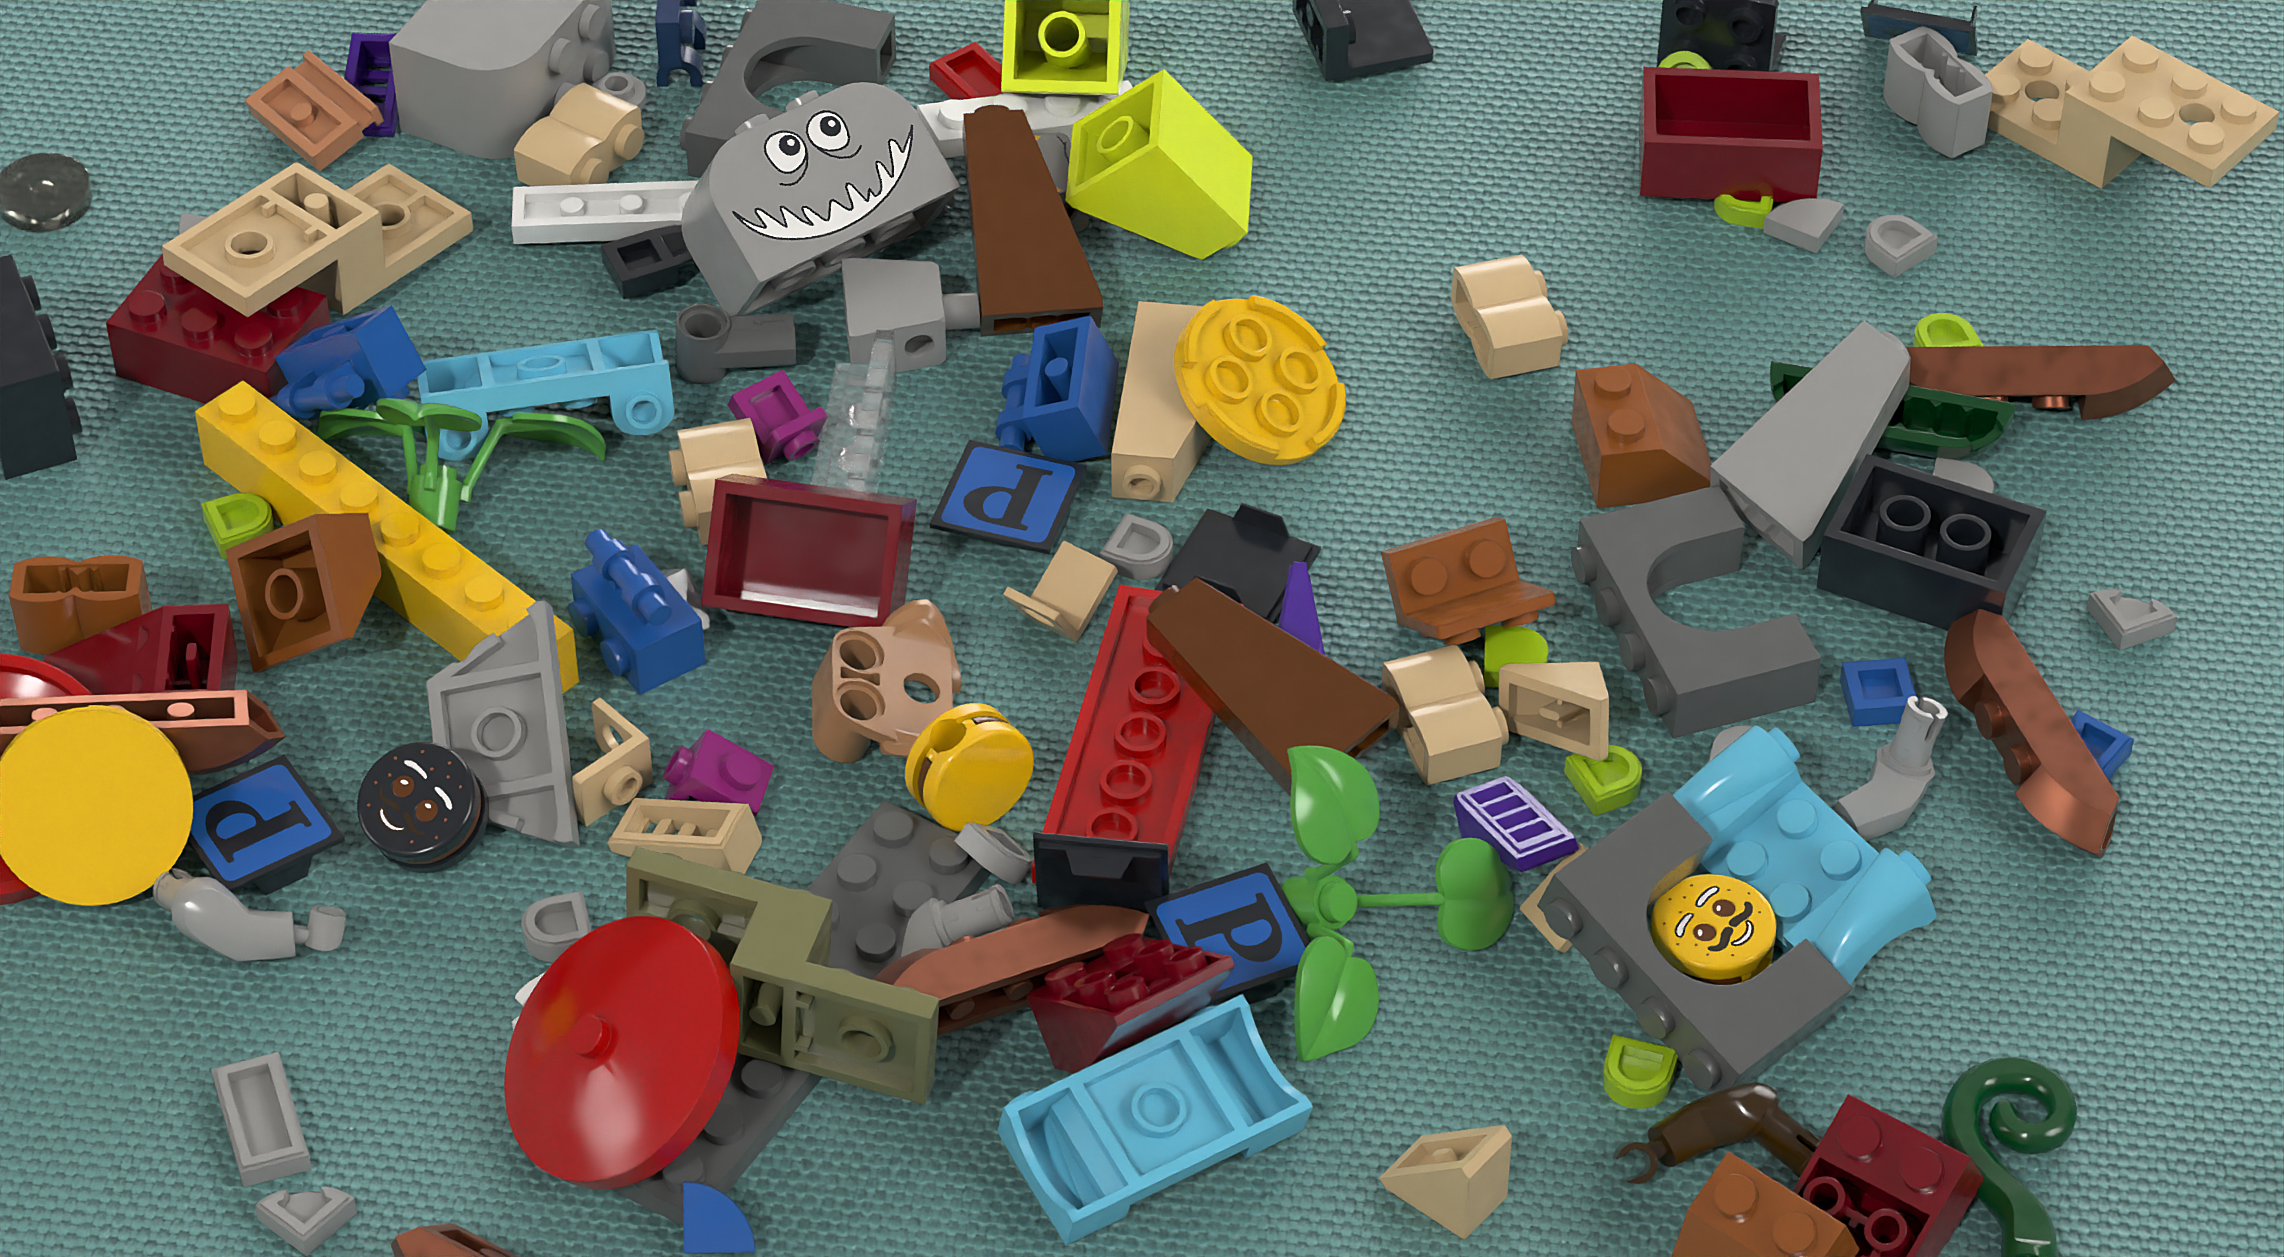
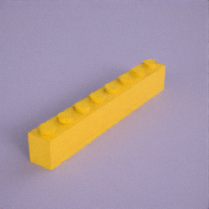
[195,381,579,694]

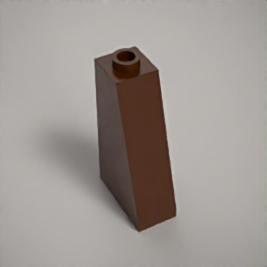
[962,105,1103,337]
[1146,577,1400,797]

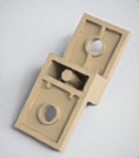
[1985,36,2279,189]
[162,162,473,317]

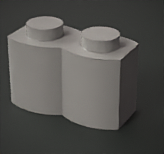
[1883,26,1993,158]

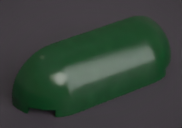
[1770,361,2016,460]

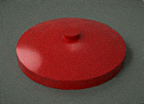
[504,916,740,1190]

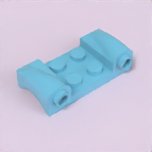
[417,329,674,461]
[1672,725,1937,985]
[997,994,1313,1246]

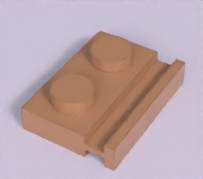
[244,50,384,172]

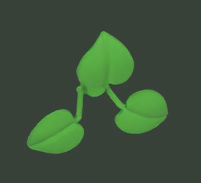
[316,398,606,535]
[1281,746,1514,1061]

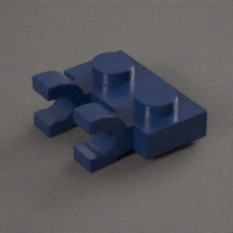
[655,0,707,87]

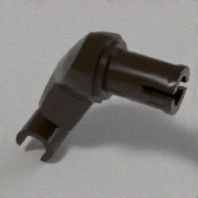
[1613,1082,1822,1184]

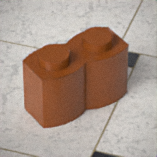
[9,555,152,655]

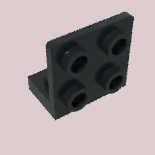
[1292,0,1434,82]
[1656,0,1786,72]

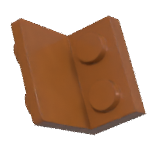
[1381,517,1556,645]

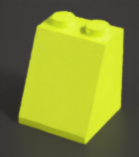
[1001,0,1130,96]
[1065,69,1253,260]

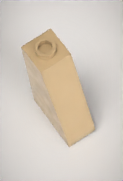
[1111,301,1212,503]

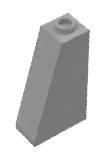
[1710,320,1911,570]

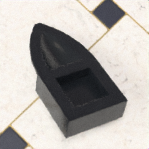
[601,225,694,299]

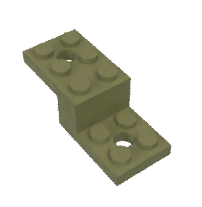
[626,846,940,1105]

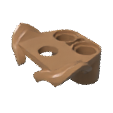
[812,599,962,763]

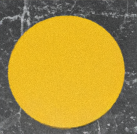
[1174,295,1346,465]
[0,705,193,906]

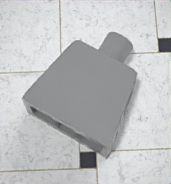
[841,258,980,381]

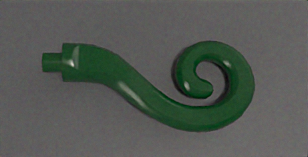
[1941,1057,2077,1257]

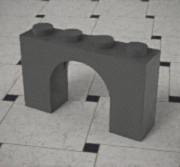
[680,0,896,178]
[1571,485,1821,738]
[1537,791,1853,1094]

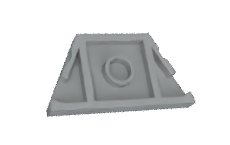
[426,600,580,849]

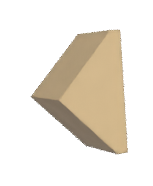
[1499,662,1609,761]
[1379,1125,1512,1240]

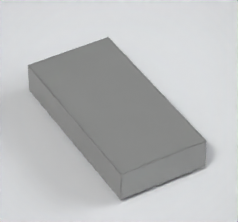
[211,1052,312,1188]

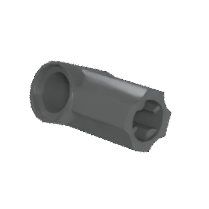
[675,303,796,385]

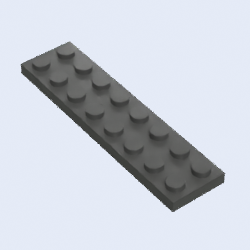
[611,800,992,1227]

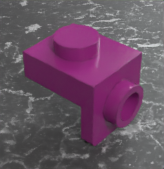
[727,370,828,465]
[663,729,774,817]

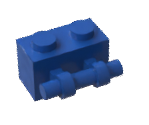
[268,305,427,421]
[995,316,1119,462]
[568,529,706,695]

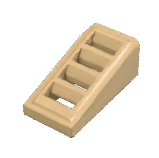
[607,798,762,874]

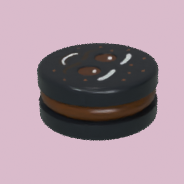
[357,742,489,873]

